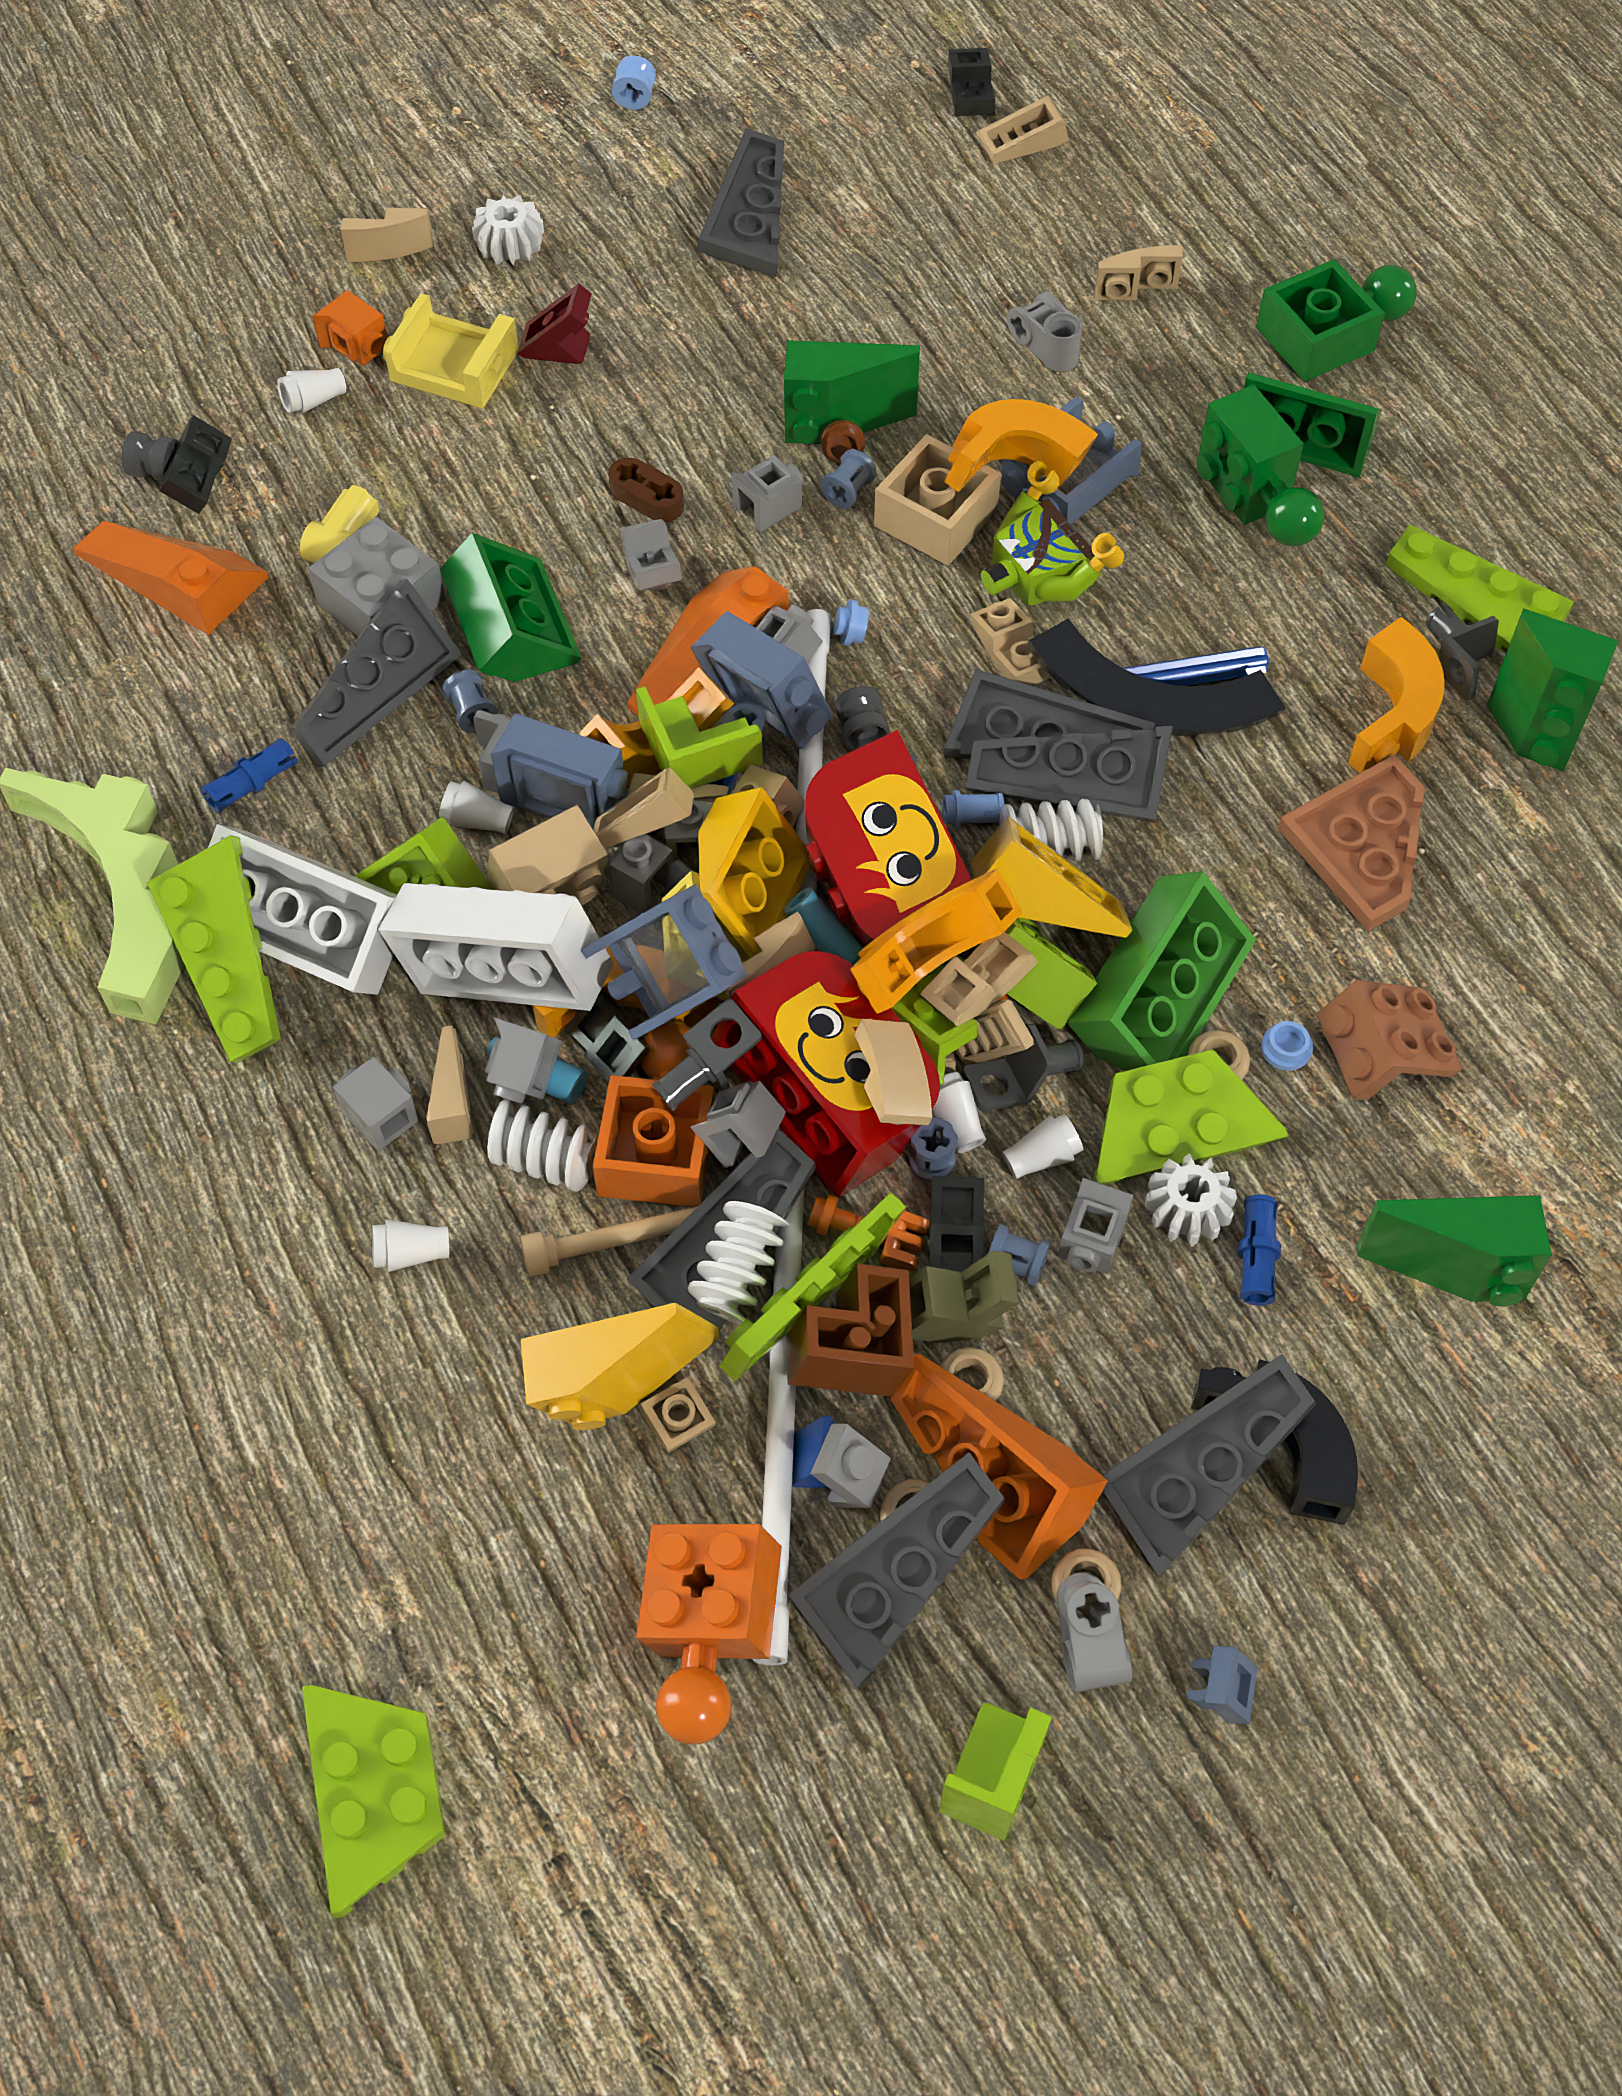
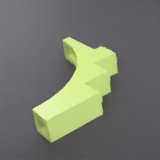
[0,768,185,1025]

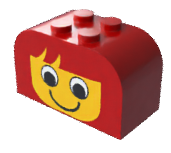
[804,730,972,948]
[712,951,940,1198]

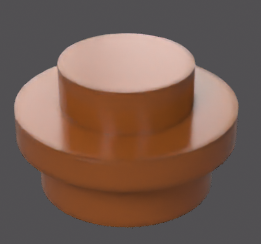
[821,420,865,464]

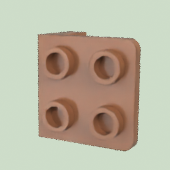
[1317,980,1461,1100]

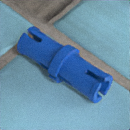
[200,738,298,814]
[1238,1194,1281,1306]

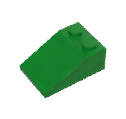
[784,340,920,444]
[1356,1195,1552,1307]

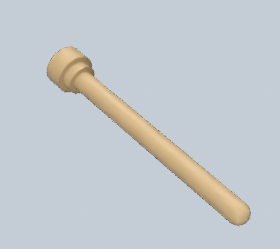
[520,1206,698,1278]

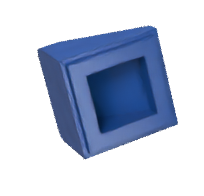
[792,1416,834,1488]

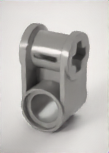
[1007,291,1082,372]
[1057,1573,1132,1693]

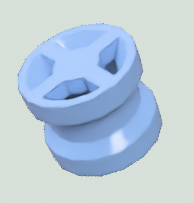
[612,55,656,110]

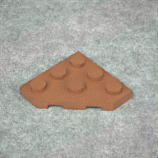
[1277,754,1425,931]

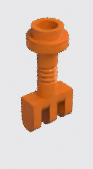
[807,1194,930,1272]

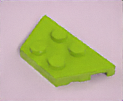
[1092,1049,1288,1185]
[302,1685,446,1919]

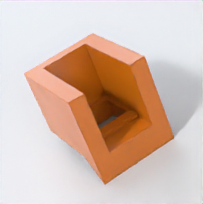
[312,290,388,366]

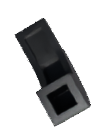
[1191,1359,1358,1525]

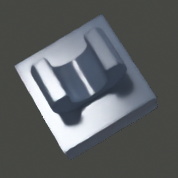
[1187,1646,1258,1724]

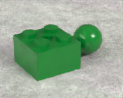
[1256,259,1417,382]
[1196,385,1324,547]

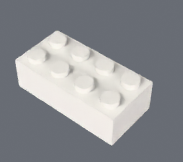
[208,824,397,995]
[378,883,614,1011]

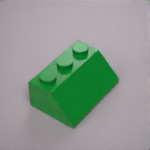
[1244,372,1382,478]
[440,533,582,682]
[1487,608,1619,771]

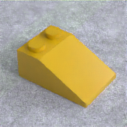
[698,787,810,958]
[971,816,1132,938]
[521,1303,720,1430]

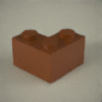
[786,1263,914,1397]

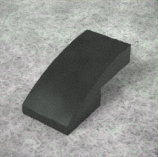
[948,48,995,116]
[159,415,232,514]
[565,991,651,1081]
[929,1176,985,1272]

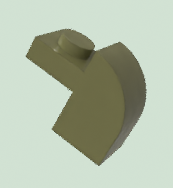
[909,1250,1019,1343]

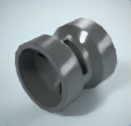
[121,431,179,482]
[835,686,890,751]

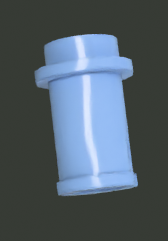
[942,790,1004,828]

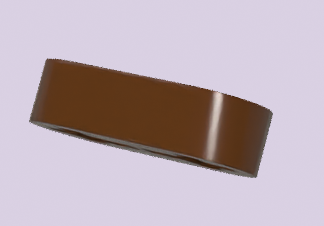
[608,458,684,522]

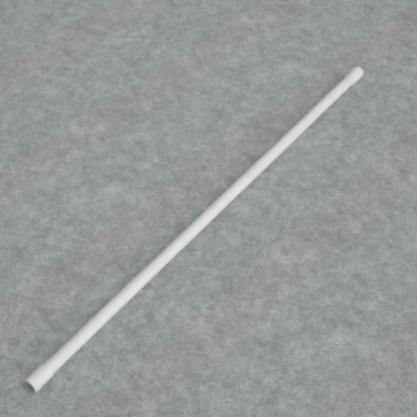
[753,609,831,1665]

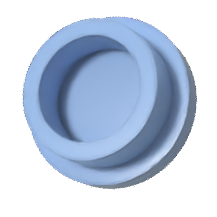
[834,599,869,646]
[1261,1021,1313,1071]

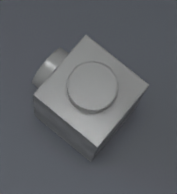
[333,1057,419,1151]

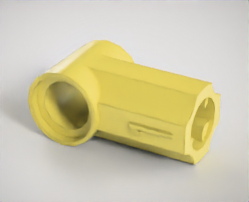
[300,485,380,563]

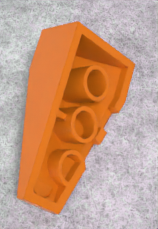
[73,520,269,635]
[627,566,789,716]
[890,1354,1108,1580]

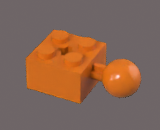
[593,1021,715,1207]
[636,1524,782,1745]

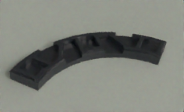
[1027,618,1285,737]

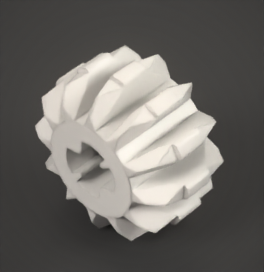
[472,194,544,266]
[1145,1153,1237,1247]

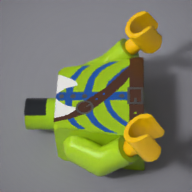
[981,461,1124,606]

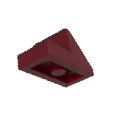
[518,283,592,364]

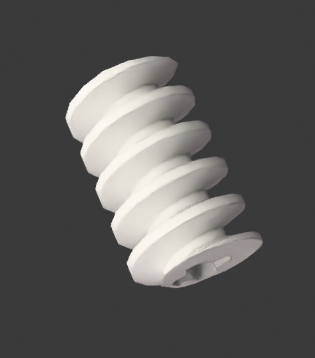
[999,799,1103,861]
[487,1099,599,1192]
[688,1201,790,1325]

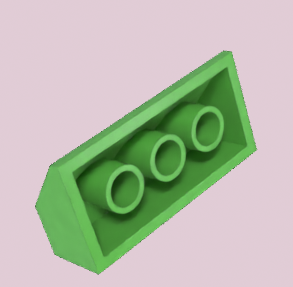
[1068,871,1256,1071]

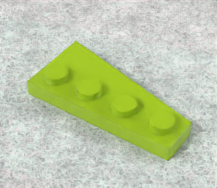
[1386,525,1574,651]
[146,835,281,1063]
[719,1192,907,1382]

